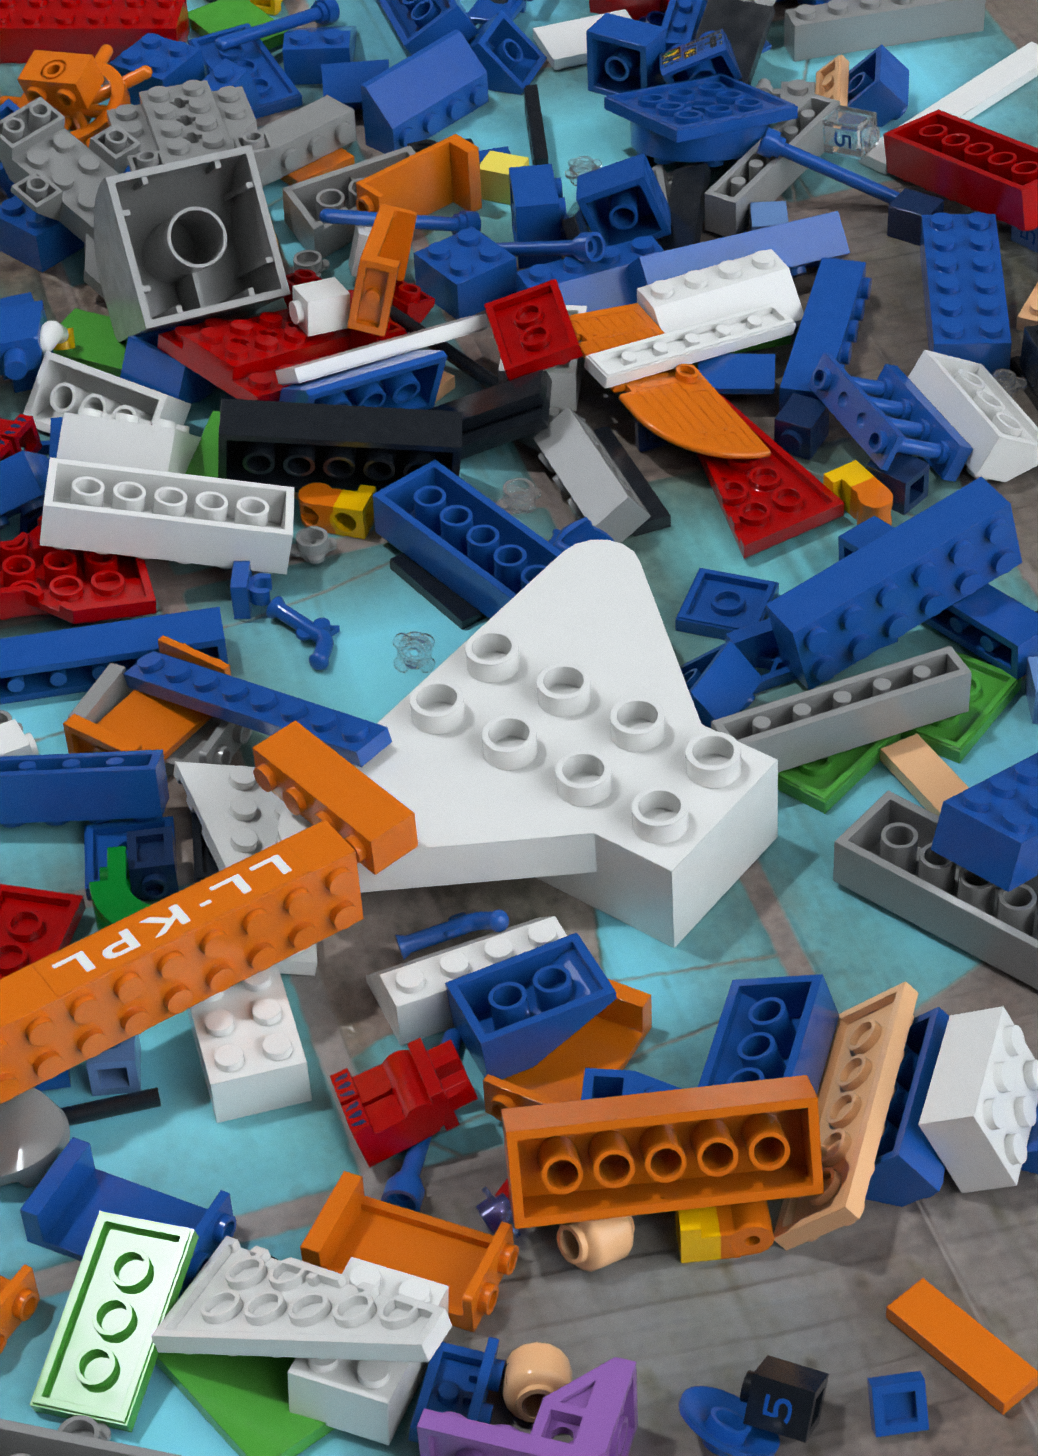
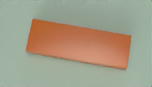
[886,1278,1038,1415]

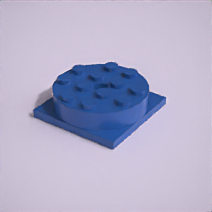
[604,73,798,167]

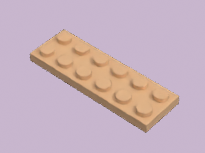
[774,981,919,1251]

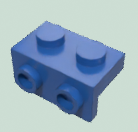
[408,1337,506,1443]

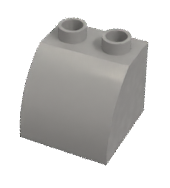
[94,145,291,342]

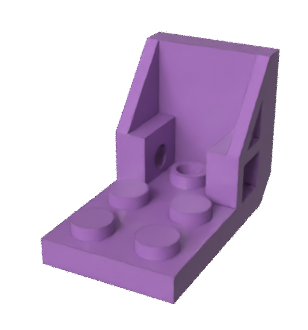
[417,1357,638,1456]

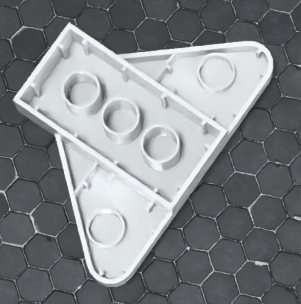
[278,540,778,948]

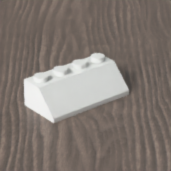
[637,249,804,333]
[23,350,191,433]
[908,350,1038,482]
[366,916,567,1046]

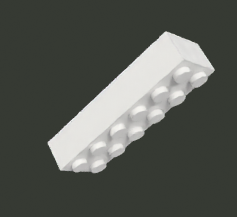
[40,457,294,575]

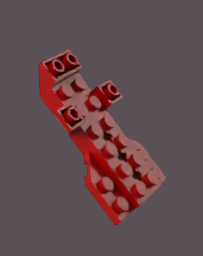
[157,269,435,402]
[0,516,156,624]

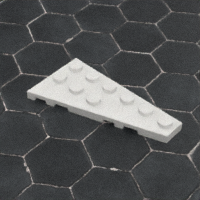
[173,761,317,976]
[151,1236,452,1363]

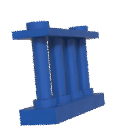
[808,352,973,482]

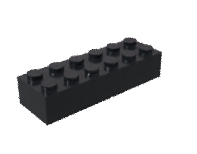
[218,398,462,492]

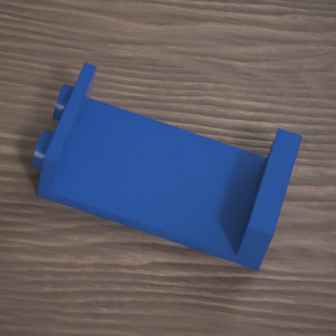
[20,1137,236,1298]

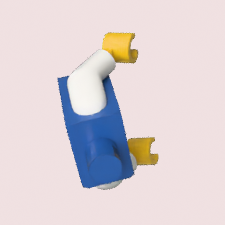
[0,300,76,380]

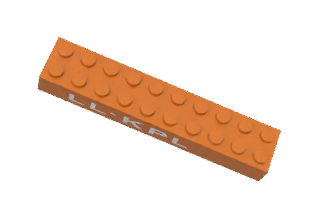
[0,819,364,1104]

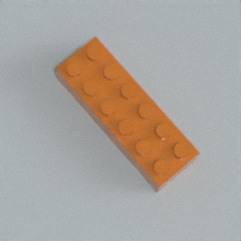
[501,1075,824,1229]

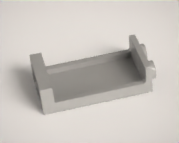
[68,663,252,776]

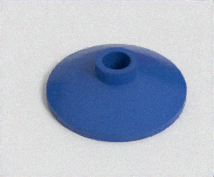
[678,1386,780,1456]

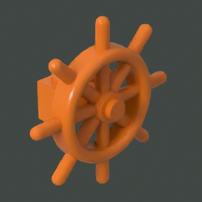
[0,44,153,148]

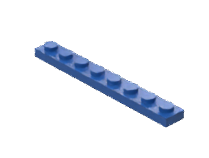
[123,651,392,767]

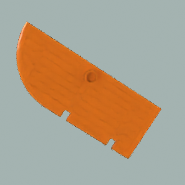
[569,303,771,459]

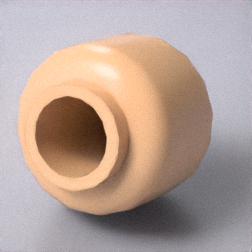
[557,1216,635,1272]
[503,1342,572,1423]

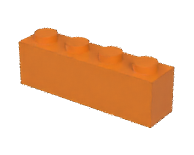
[252,720,418,875]

